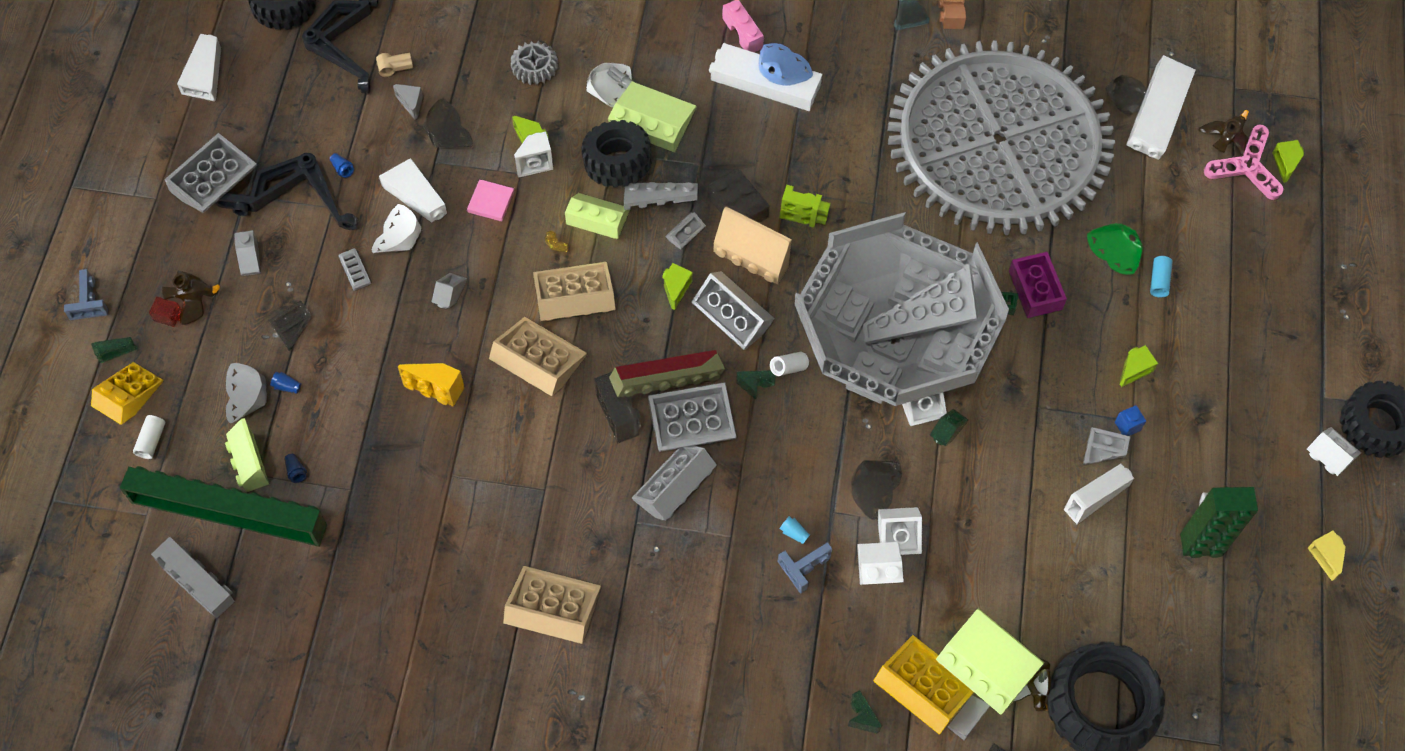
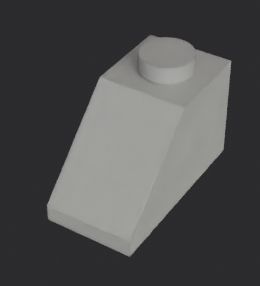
[234,231,260,276]
[432,273,467,309]

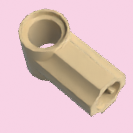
[376,53,413,77]

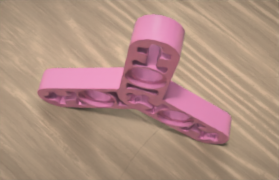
[1204,125,1283,200]

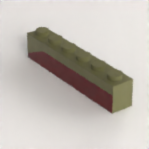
[609,350,725,397]

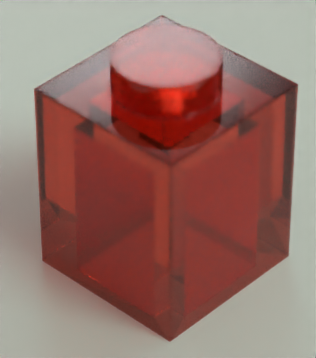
[149,297,181,327]

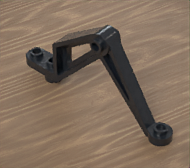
[302,0,379,93]
[215,153,358,230]

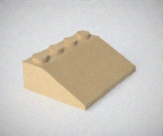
[713,207,792,284]
[533,262,615,321]
[489,317,587,396]
[503,566,601,644]

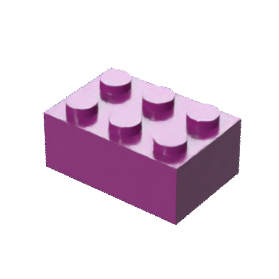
[1009,252,1067,318]

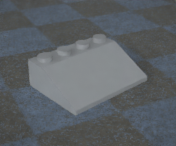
[164,133,257,213]
[648,383,736,452]

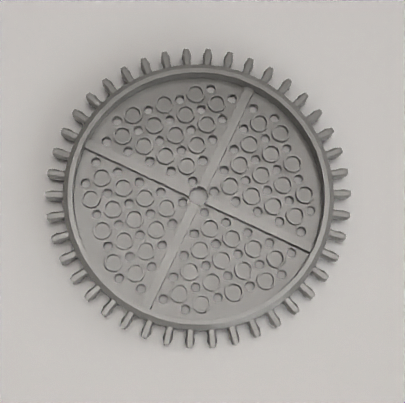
[887,41,1115,235]

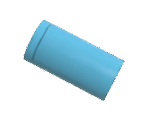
[1150,256,1173,297]

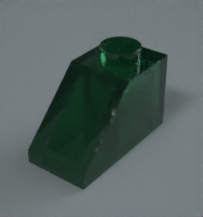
[930,409,969,446]

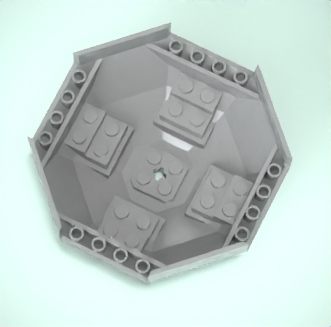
[795,212,1009,406]

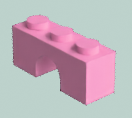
[723,0,764,52]

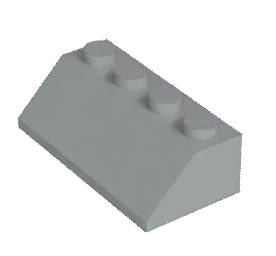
[692,271,775,350]
[632,446,716,521]

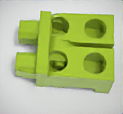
[779,185,830,227]

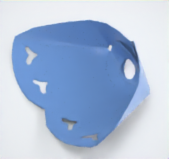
[759,43,813,86]

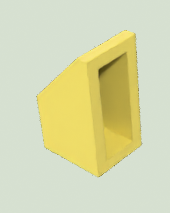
[1308,531,1346,581]

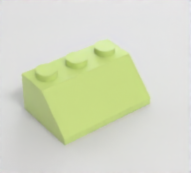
[565,193,630,239]
[225,418,269,492]

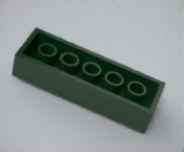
[1180,487,1258,558]

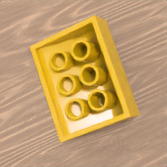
[873,635,974,735]

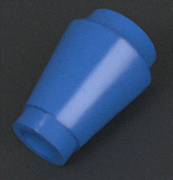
[330,153,354,178]
[270,372,301,394]

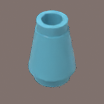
[779,516,810,544]

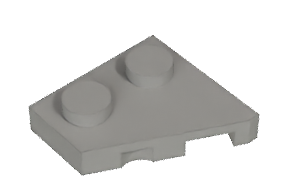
[1083,427,1130,465]

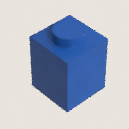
[1115,405,1146,436]

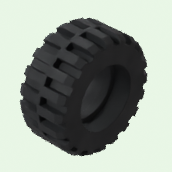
[248,0,316,30]
[581,120,653,188]
[1340,380,1405,458]

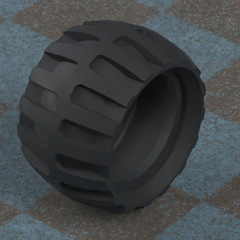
[1047,642,1165,751]

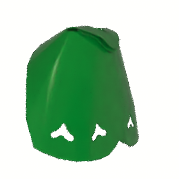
[1087,223,1143,274]

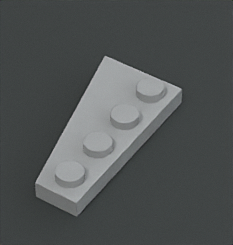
[624,182,698,210]

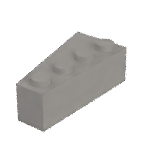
[151,537,235,619]

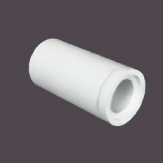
[770,352,809,376]
[133,415,165,459]

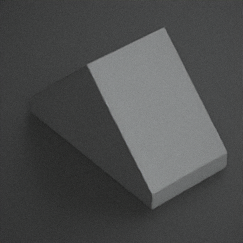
[393,84,423,119]

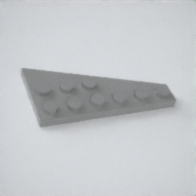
[863,263,979,344]

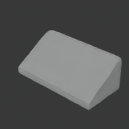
[665,212,706,249]
[947,695,990,740]

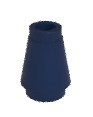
[284,453,307,483]

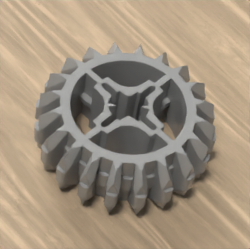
[511,40,558,85]

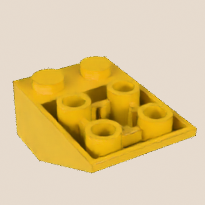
[91,362,163,425]
[398,363,465,407]

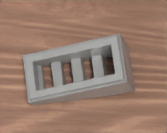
[338,248,371,291]

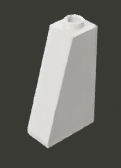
[177,34,221,101]
[379,158,447,223]
[1064,464,1134,524]

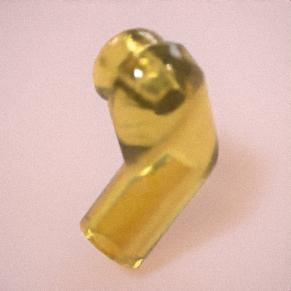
[545,231,568,252]

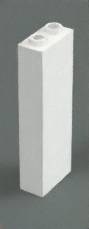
[709,43,822,111]
[1126,55,1195,160]

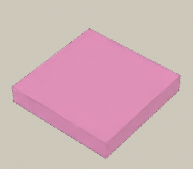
[467,180,514,221]

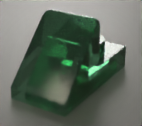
[736,370,776,399]
[848,690,882,734]

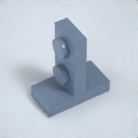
[64,269,108,320]
[778,542,832,594]

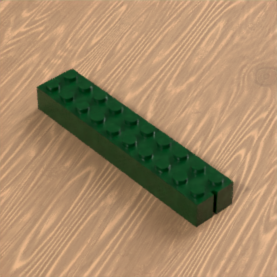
[120,466,327,547]

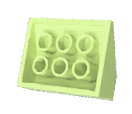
[608,82,696,152]
[936,608,1044,714]

